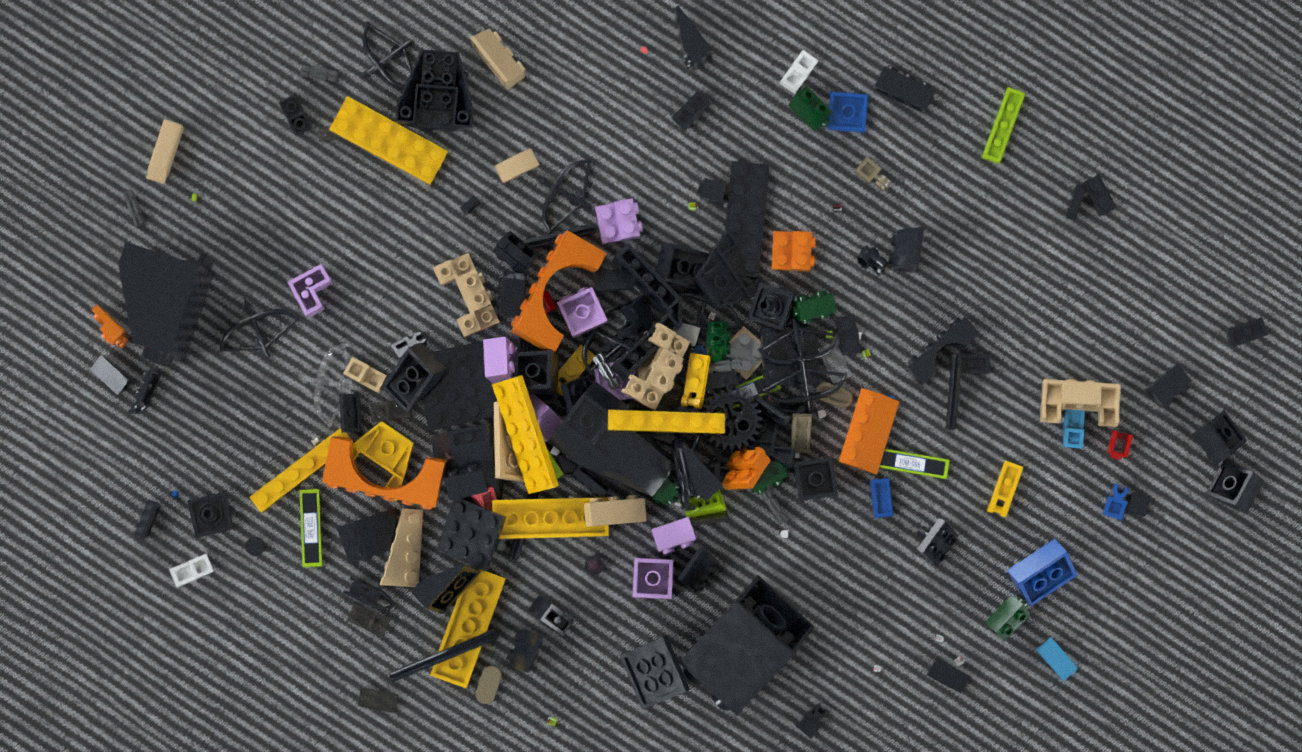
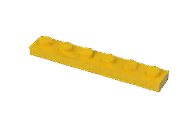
[608,410,725,434]
[249,428,354,513]

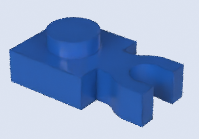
[1102,484,1129,520]

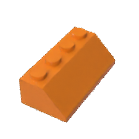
[839,388,899,475]

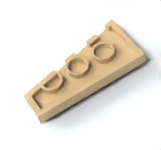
[494,401,525,483]
[380,509,423,587]

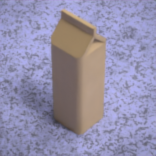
[146,119,184,184]

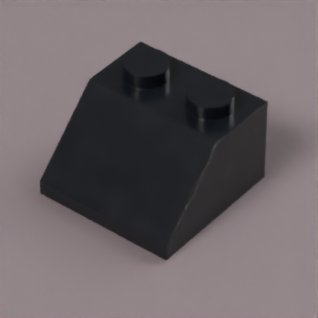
[1192,410,1247,465]
[1206,461,1264,514]

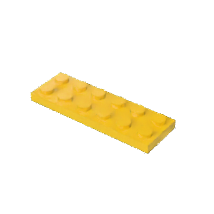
[329,96,448,185]
[492,375,559,494]
[492,497,609,539]
[430,565,506,688]

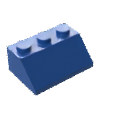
[1007,539,1078,607]

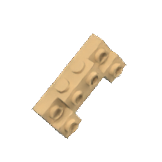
[433,253,500,338]
[621,323,690,410]
[1040,379,1120,427]

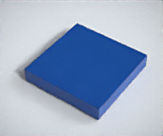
[827,92,868,133]

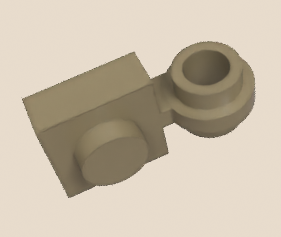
[855,157,890,191]

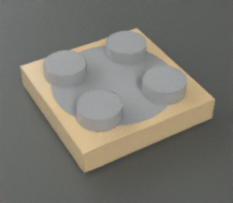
[727,326,762,380]

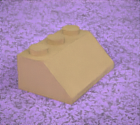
[470,29,525,90]

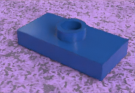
[870,478,894,518]

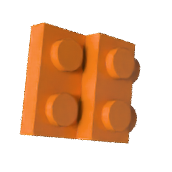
[771,231,816,272]
[92,305,130,348]
[722,447,770,490]

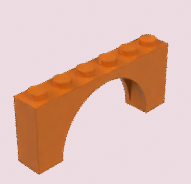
[511,230,607,353]
[322,435,447,510]

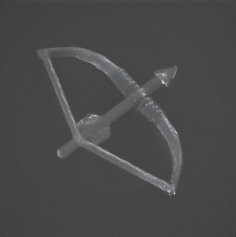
[298,343,362,427]

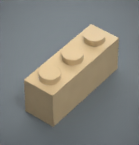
[584,495,647,527]

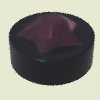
[585,556,604,575]

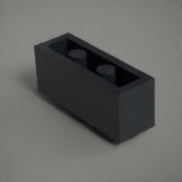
[873,66,936,114]

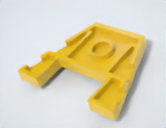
[352,421,414,501]

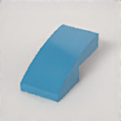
[1063,409,1085,449]
[1036,637,1078,681]

